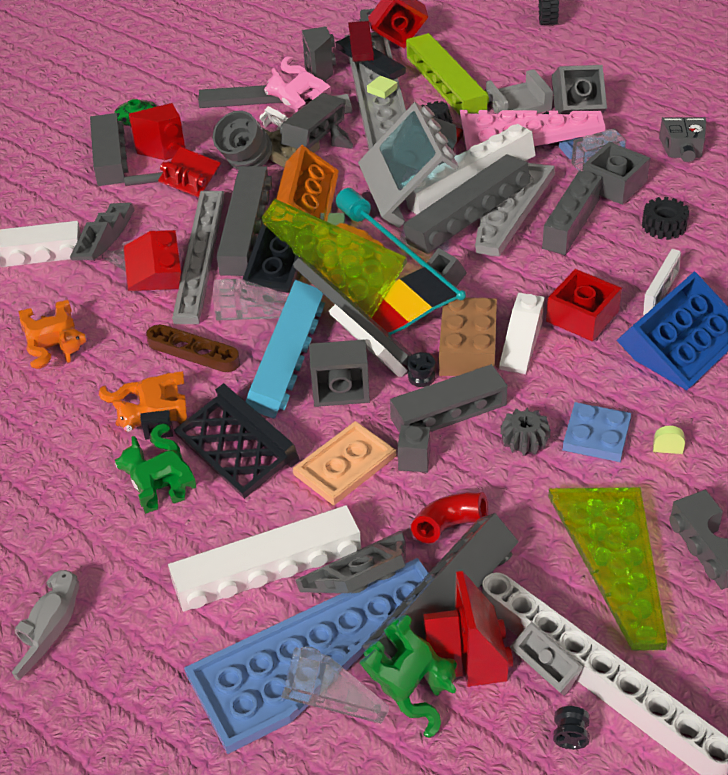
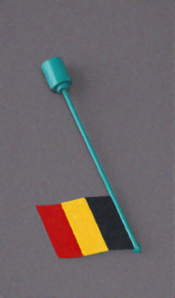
[336,188,466,335]

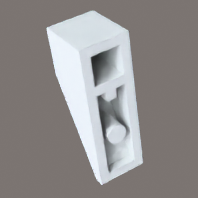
[499,293,545,374]

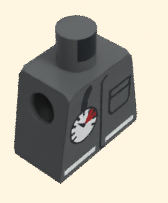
[659,117,706,162]

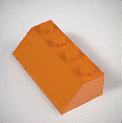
[271,145,339,232]

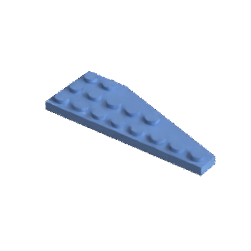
[184,558,428,754]

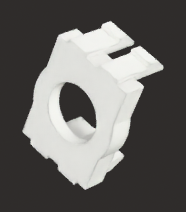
[260,106,288,130]

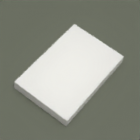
[329,304,408,377]

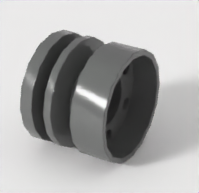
[212,110,273,170]

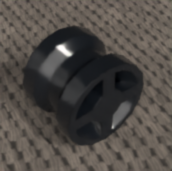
[408,352,435,387]
[553,706,590,750]

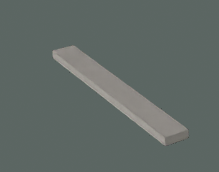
[172,191,225,324]

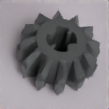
[500,407,551,456]

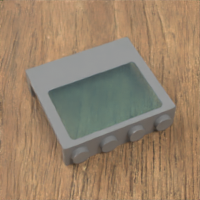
[358,102,459,228]

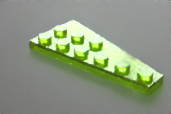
[262,199,407,318]
[548,487,667,650]

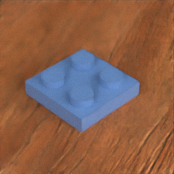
[562,402,632,462]

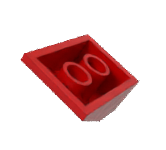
[455,571,513,687]

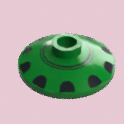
[114,99,157,126]

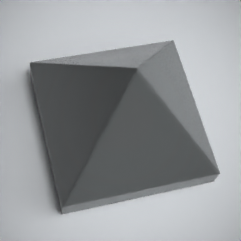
[330,123,353,149]

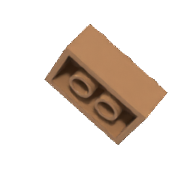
[439,297,497,376]

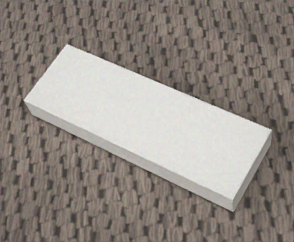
[643,249,681,315]

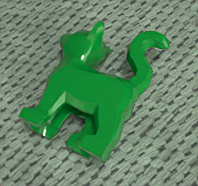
[115,424,197,514]
[359,615,457,738]

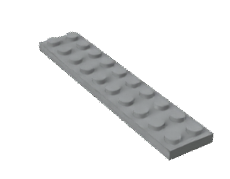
[345,32,407,159]

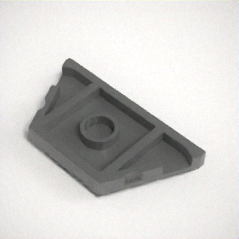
[295,531,406,593]

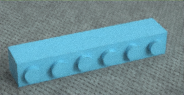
[245,280,325,419]

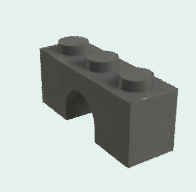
[669,490,728,590]

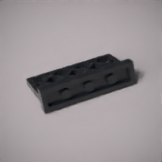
[174,383,300,499]

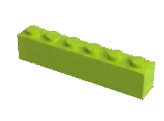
[406,33,489,116]

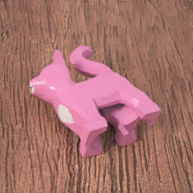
[264,56,331,112]

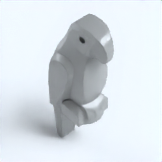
[12,570,79,680]

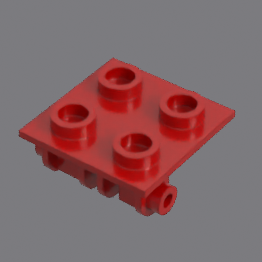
[158,147,221,198]

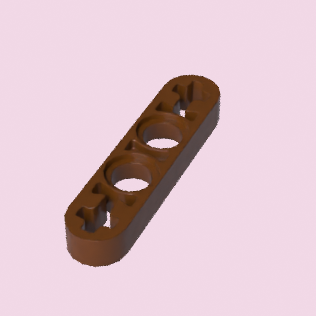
[146,324,240,372]

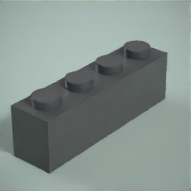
[280,93,346,149]
[90,113,129,186]
[542,170,602,255]
[390,364,508,433]

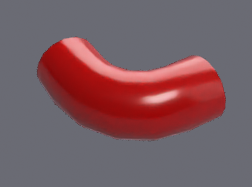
[411,492,488,544]

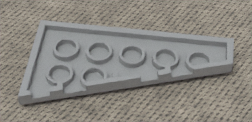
[475,163,555,256]

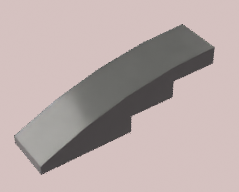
[70,203,135,261]

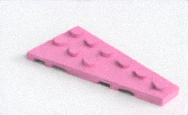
[460,110,606,150]

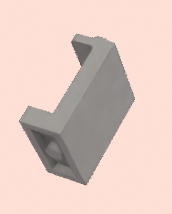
[484,69,553,114]

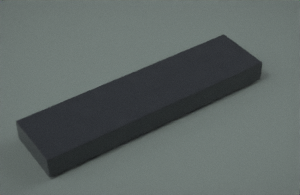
[335,36,406,80]

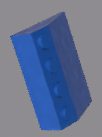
[616,271,728,390]

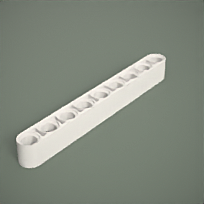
[482,573,728,775]

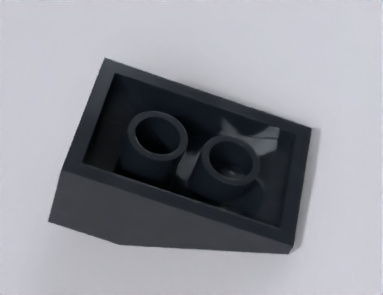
[241,221,315,293]

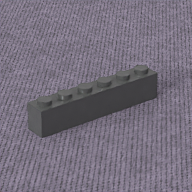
[403,154,530,254]
[217,166,272,276]
[362,513,519,659]

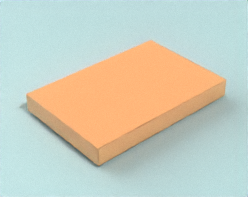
[293,421,397,505]

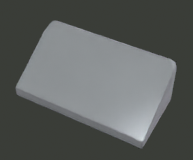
[510,621,584,696]

